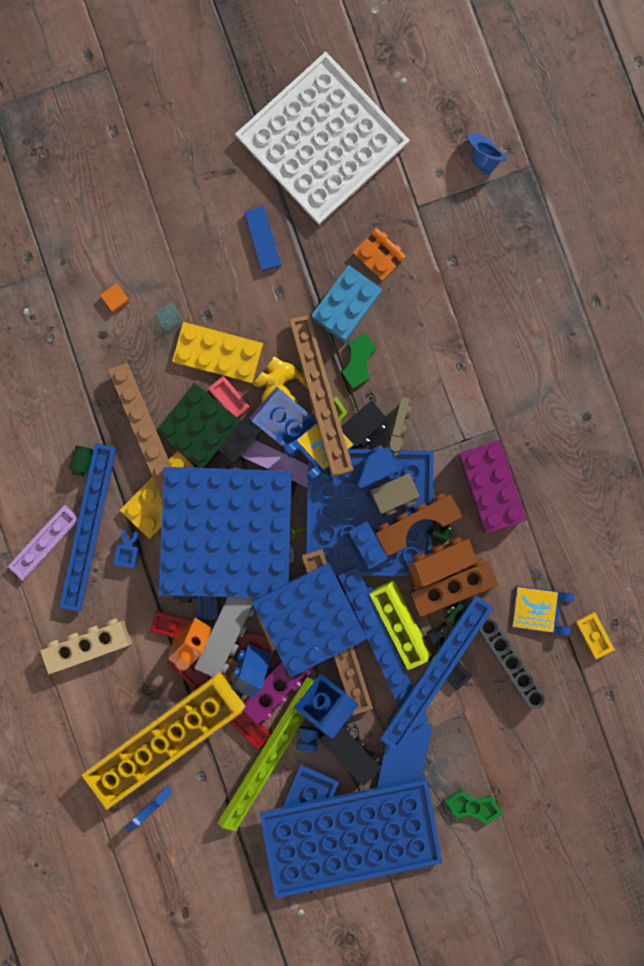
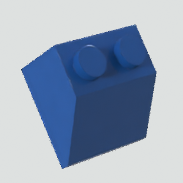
[355,445,399,490]

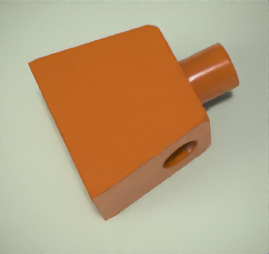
[168,618,212,670]

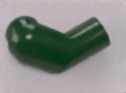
[427,525,454,542]

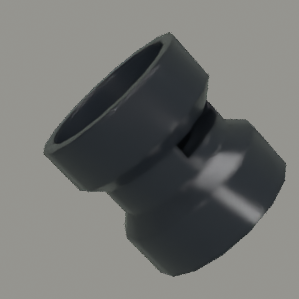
[426,622,450,650]

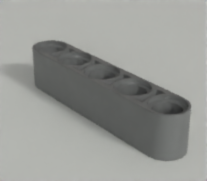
[478,617,545,709]

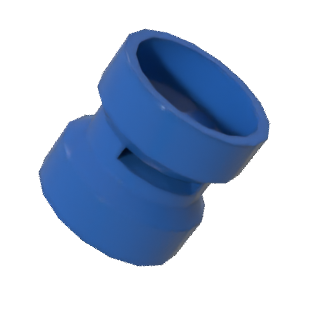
[297,726,320,752]

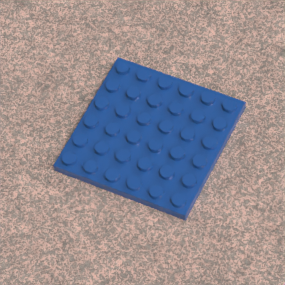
[306,449,434,576]
[159,467,292,598]

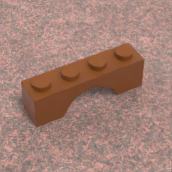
[374,493,463,556]

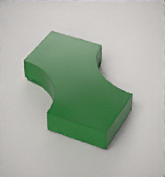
[342,332,377,390]
[444,788,503,825]

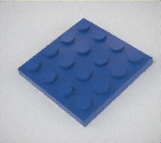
[252,562,367,677]

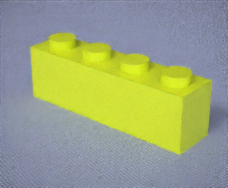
[370,580,432,670]

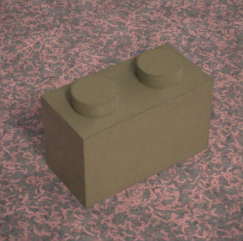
[369,473,420,516]

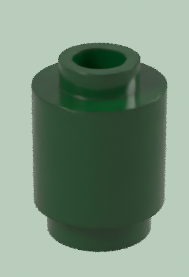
[68,445,93,477]

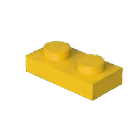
[575,612,615,659]

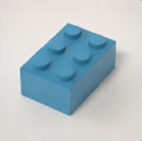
[311,265,382,344]

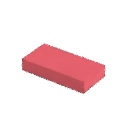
[208,376,250,418]

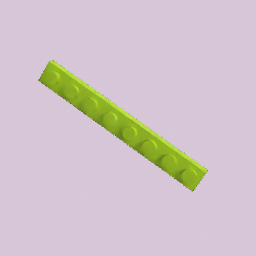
[218,677,315,831]

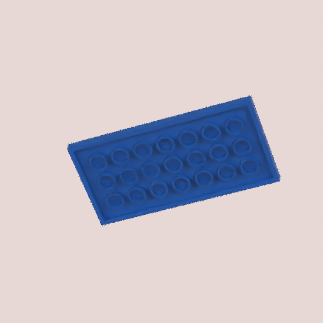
[259,778,443,898]

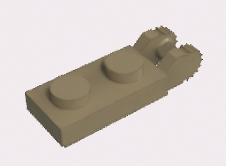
[388,397,412,457]

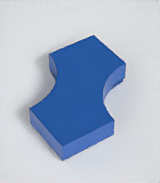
[124,786,172,833]

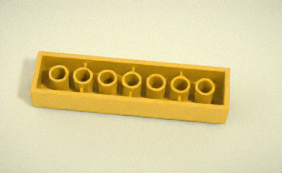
[82,672,246,810]

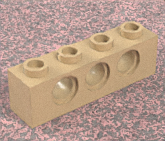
[40,618,132,675]

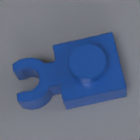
[114,530,139,568]

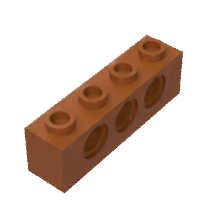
[409,559,499,617]

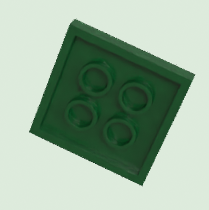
[156,383,241,468]

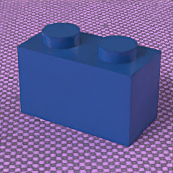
[346,521,388,569]
[230,644,271,698]

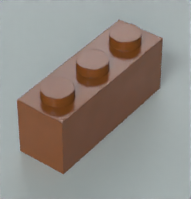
[406,536,477,587]

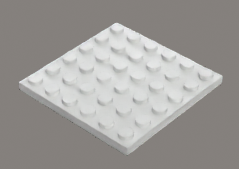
[235,52,410,225]

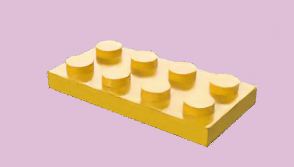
[172,322,264,384]
[120,451,196,539]

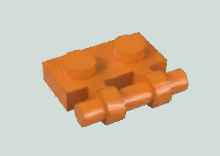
[352,228,406,282]

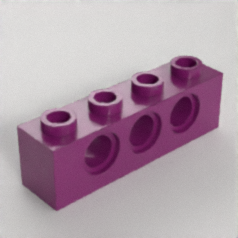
[243,660,316,724]

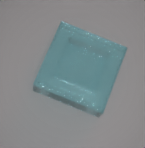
[154,302,184,331]

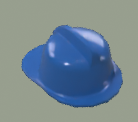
[467,132,507,174]

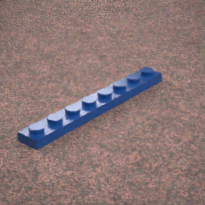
[59,443,117,612]
[338,567,428,728]
[380,595,494,751]

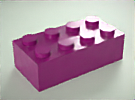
[457,440,527,533]

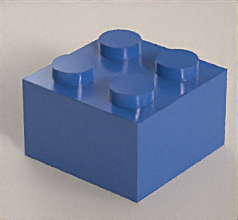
[294,674,359,739]

